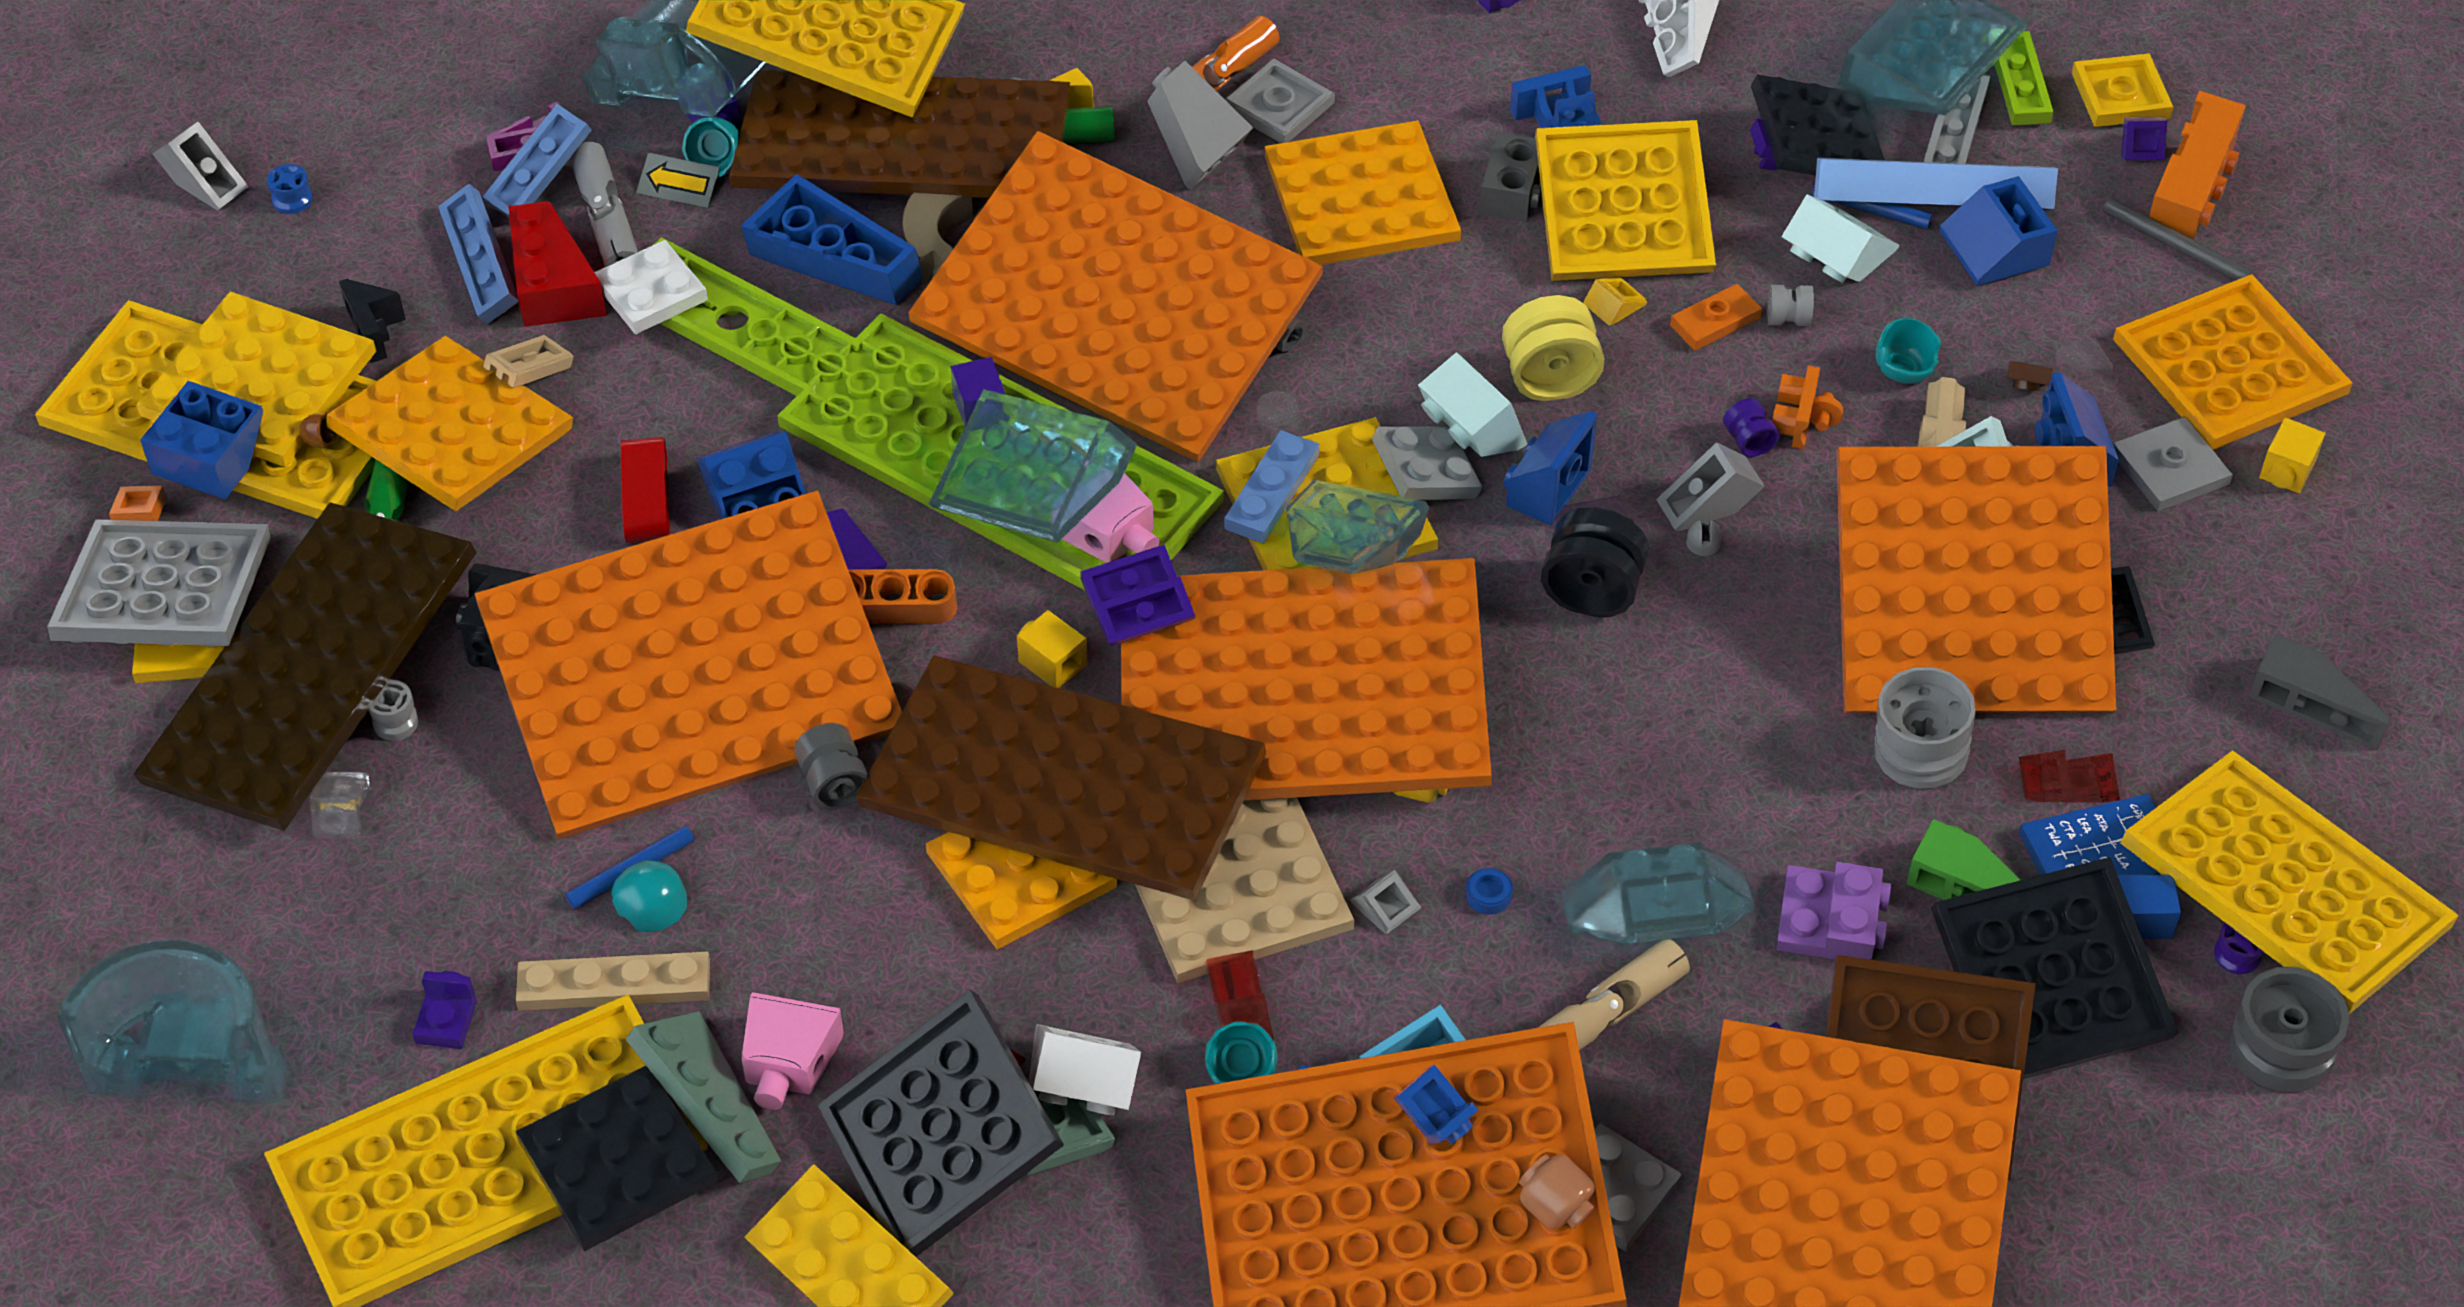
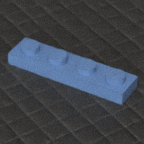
[438,184,519,324]

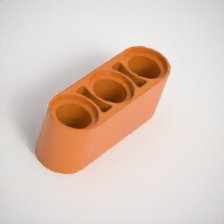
[849,569,958,624]

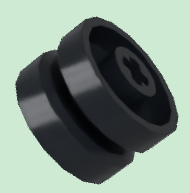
[1541,507,1649,618]

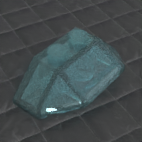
[1286,480,1429,574]
[1561,843,1755,944]

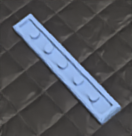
[1814,158,2058,209]

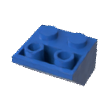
[1939,176,2058,286]
[2035,373,2119,488]
[140,381,263,500]
[696,431,806,520]

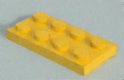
[745,1164,954,1307]

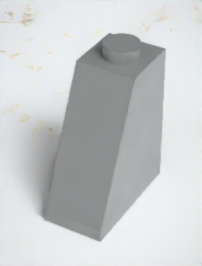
[1147,61,1253,190]

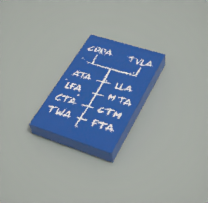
[2019,794,2162,875]

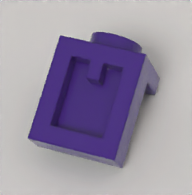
[412,971,477,1049]

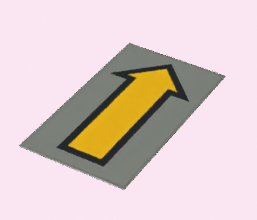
[636,153,720,208]

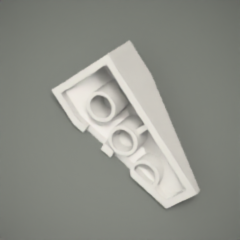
[1638,0,1719,77]

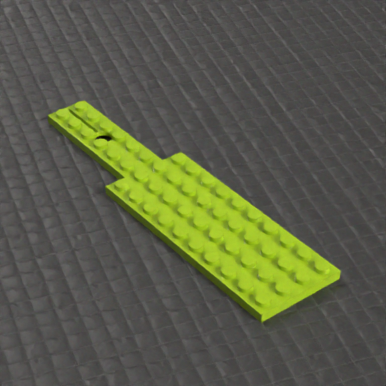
[652,237,1224,591]

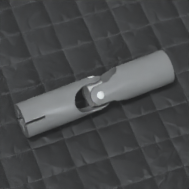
[570,142,638,267]

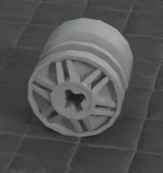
[1874,667,1975,789]

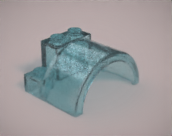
[582,0,766,117]
[57,940,290,1103]

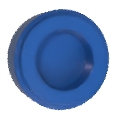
[1466,868,1513,915]

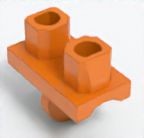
[1772,365,1844,450]

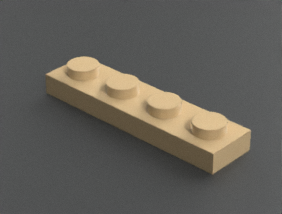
[516,952,710,1011]

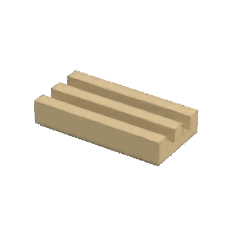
[483,335,574,388]

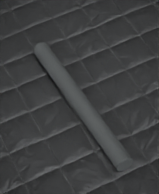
[2103,197,2253,280]

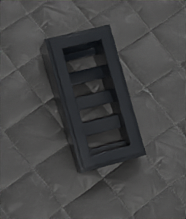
[2111,566,2155,654]

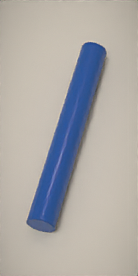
[1811,184,1933,230]
[565,826,694,910]

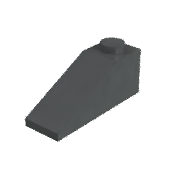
[2249,634,2390,750]

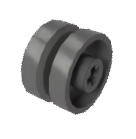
[2228,967,2350,1092]

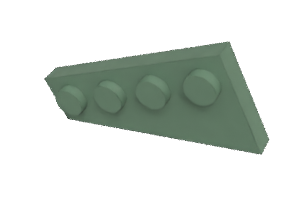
[626,1011,781,1183]

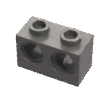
[1479,131,1542,222]

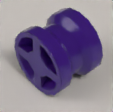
[2213,923,2264,974]

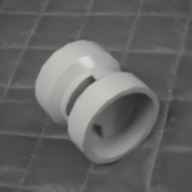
[1767,284,1814,327]
[368,680,418,741]

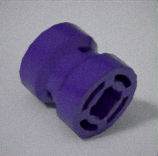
[1723,398,1780,458]

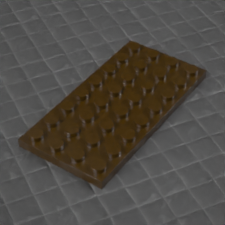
[133,502,477,831]

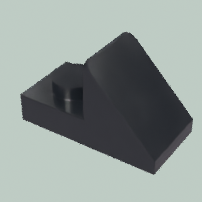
[339,279,406,363]

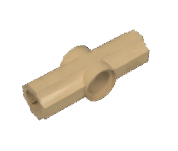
[1918,377,1966,447]

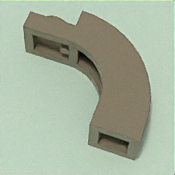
[902,192,973,285]

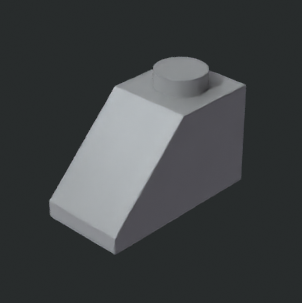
[152,122,249,210]
[1656,442,1765,532]

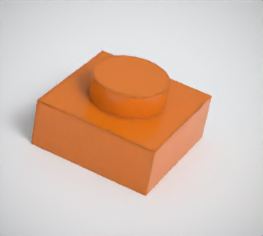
[109,485,167,521]

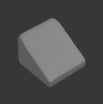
[1350,870,1421,934]

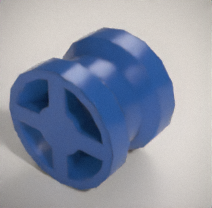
[267,164,313,214]

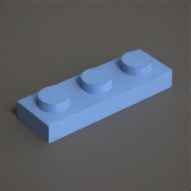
[482,104,592,218]
[1224,430,1319,544]

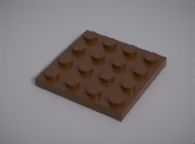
[1825,955,2036,1181]

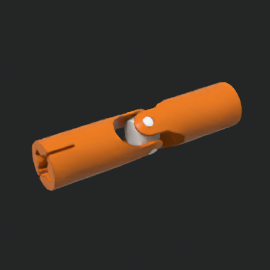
[1192,16,1280,91]

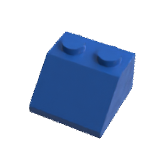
[1503,411,1598,526]

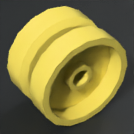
[1502,295,1605,401]

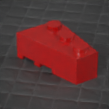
[508,201,607,327]

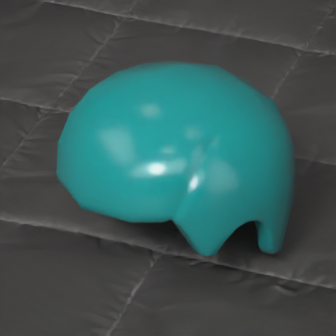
[682,117,740,177]
[1876,318,1941,384]
[611,860,687,932]
[1205,1022,1278,1084]

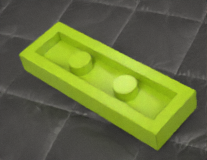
[1989,31,2053,125]

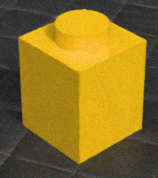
[2259,417,2326,494]
[1017,610,1088,688]

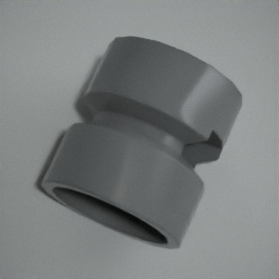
[794,723,869,810]

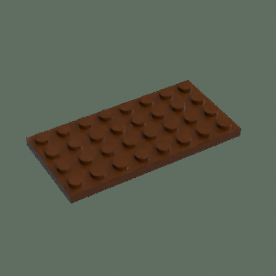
[729,70,1071,198]
[856,655,1266,901]

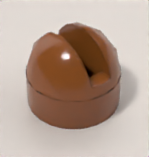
[300,413,337,448]

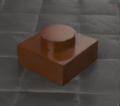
[2006,360,2053,392]

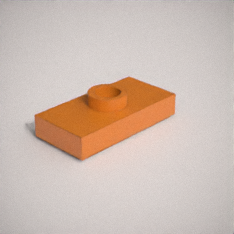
[1670,284,1762,351]

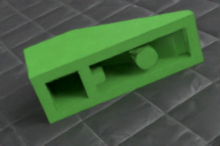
[1906,819,2020,900]

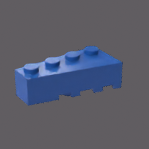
[741,174,924,305]

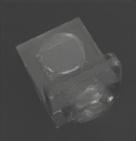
[309,772,370,839]

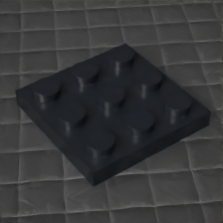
[1751,74,1885,175]
[516,1066,718,1252]

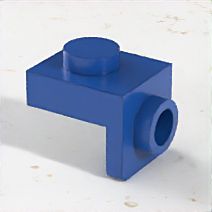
[1393,1065,1478,1144]

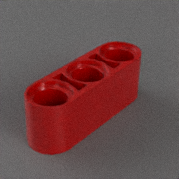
[621,437,670,544]

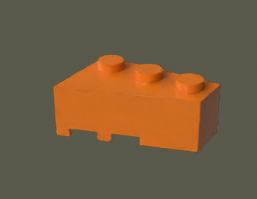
[2149,90,2246,239]

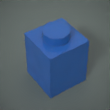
[2118,875,2181,939]

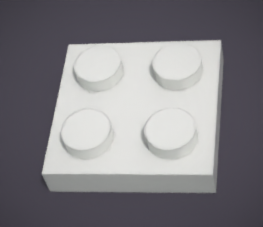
[594,240,708,334]

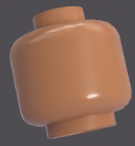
[1518,1154,1595,1230]

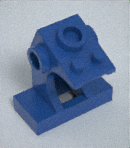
[1510,65,1602,128]

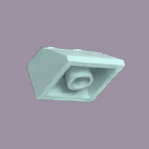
[1781,194,1900,283]
[1418,352,1527,457]

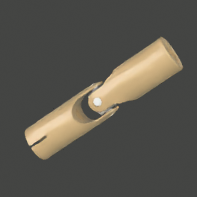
[1538,938,1690,1050]

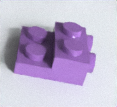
[1776,862,1891,960]

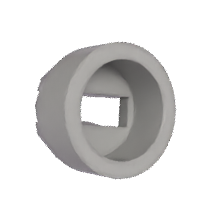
[1686,519,1722,556]

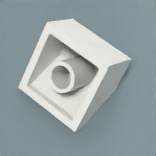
[1029,1024,1141,1115]

